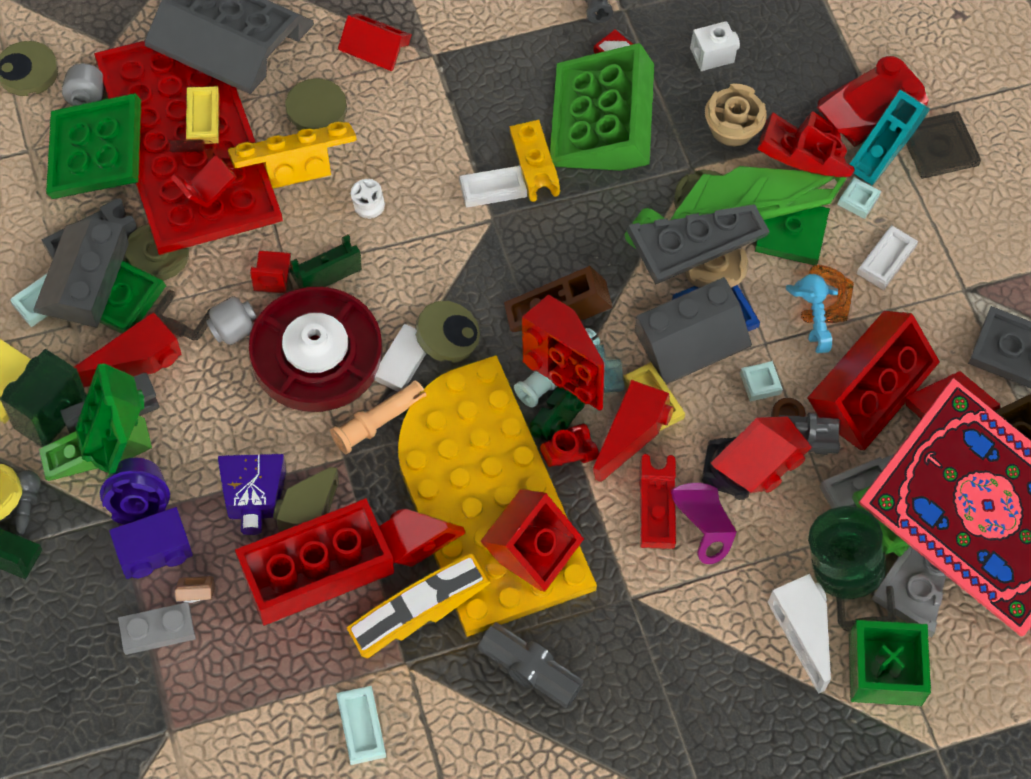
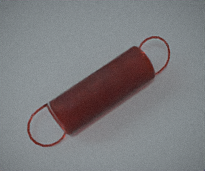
[160,139,214,153]

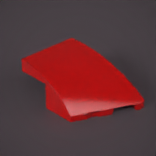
[757,111,855,177]

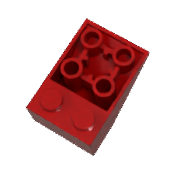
[522,294,604,411]

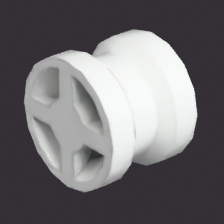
[351,179,385,219]

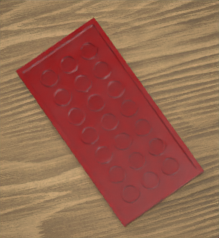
[94,40,283,255]

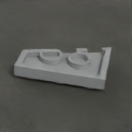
[871,546,946,638]

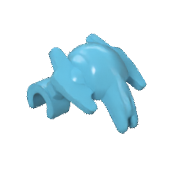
[786,274,838,353]

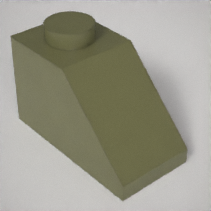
[273,467,339,532]

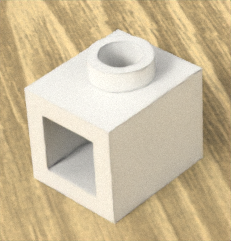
[690,21,740,71]

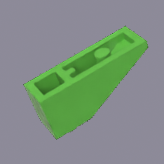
[39,415,152,481]

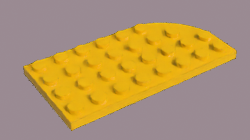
[398,355,597,637]

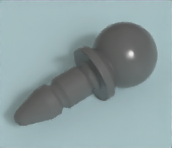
[15,470,41,535]

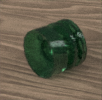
[808,506,887,599]

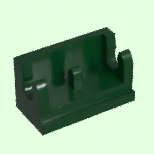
[290,234,362,289]

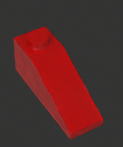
[71,312,182,388]
[593,380,674,482]

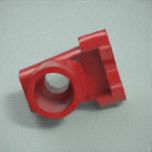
[540,423,599,467]

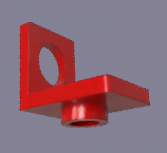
[171,155,237,208]
[250,251,291,294]

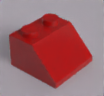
[711,416,812,493]
[481,489,584,592]

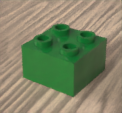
[849,620,931,706]

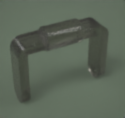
[154,290,211,340]
[836,586,896,631]

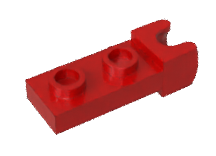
[639,454,676,549]

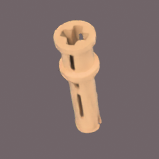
[330,380,426,454]

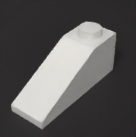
[768,574,831,694]

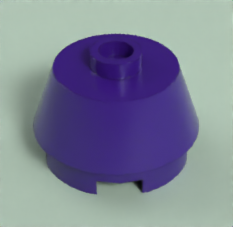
[100,457,170,525]

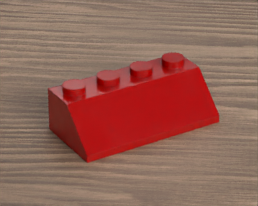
[807,311,940,451]
[235,499,394,626]

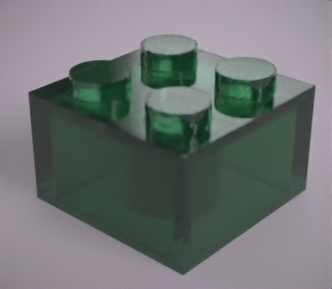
[0,349,87,447]

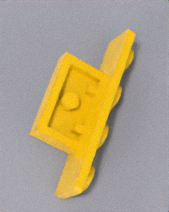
[228,122,357,189]

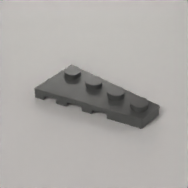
[626,204,770,285]

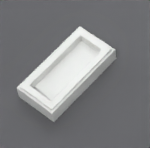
[459,166,527,208]
[857,225,918,290]
[374,324,427,392]

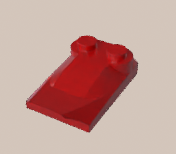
[817,56,929,147]

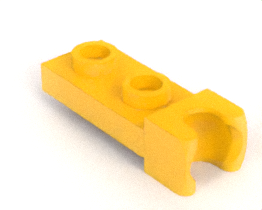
[509,120,560,202]

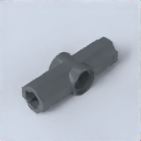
[478,622,584,709]

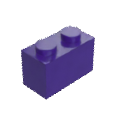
[109,507,193,579]

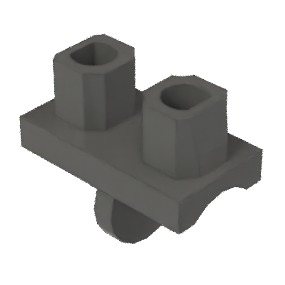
[779,413,840,455]

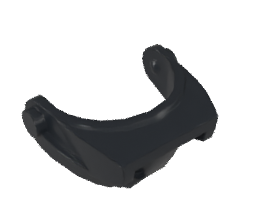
[702,437,749,500]

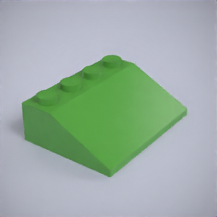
[550,43,654,171]

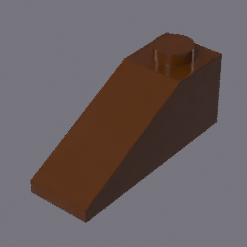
[504,266,613,332]

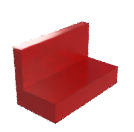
[337,13,412,71]

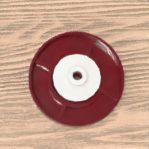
[249,287,382,412]

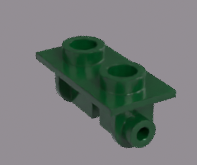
[529,386,585,441]

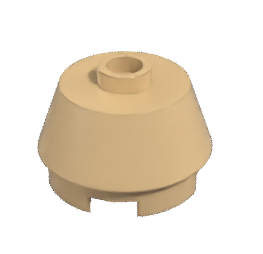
[705,84,767,147]

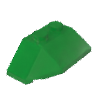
[76,364,144,474]

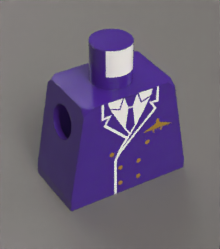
[218,454,286,535]

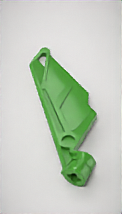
[624,166,847,249]

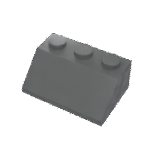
[33,217,129,328]
[635,277,752,385]

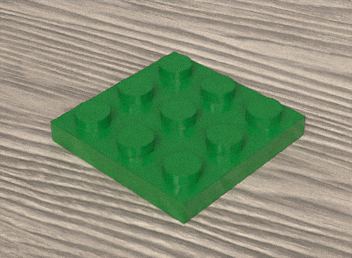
[46,93,141,199]

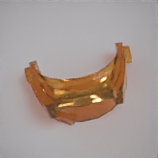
[801,265,854,323]

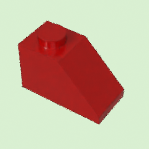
[379,509,466,567]

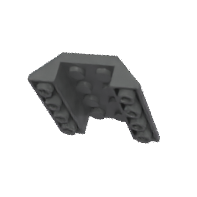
[145,0,314,94]

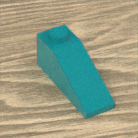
[849,90,931,186]

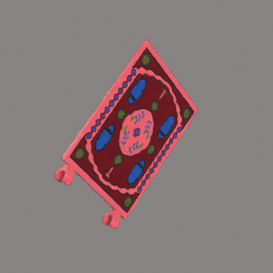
[858,378,1031,637]

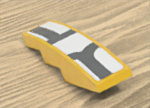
[346,553,491,658]

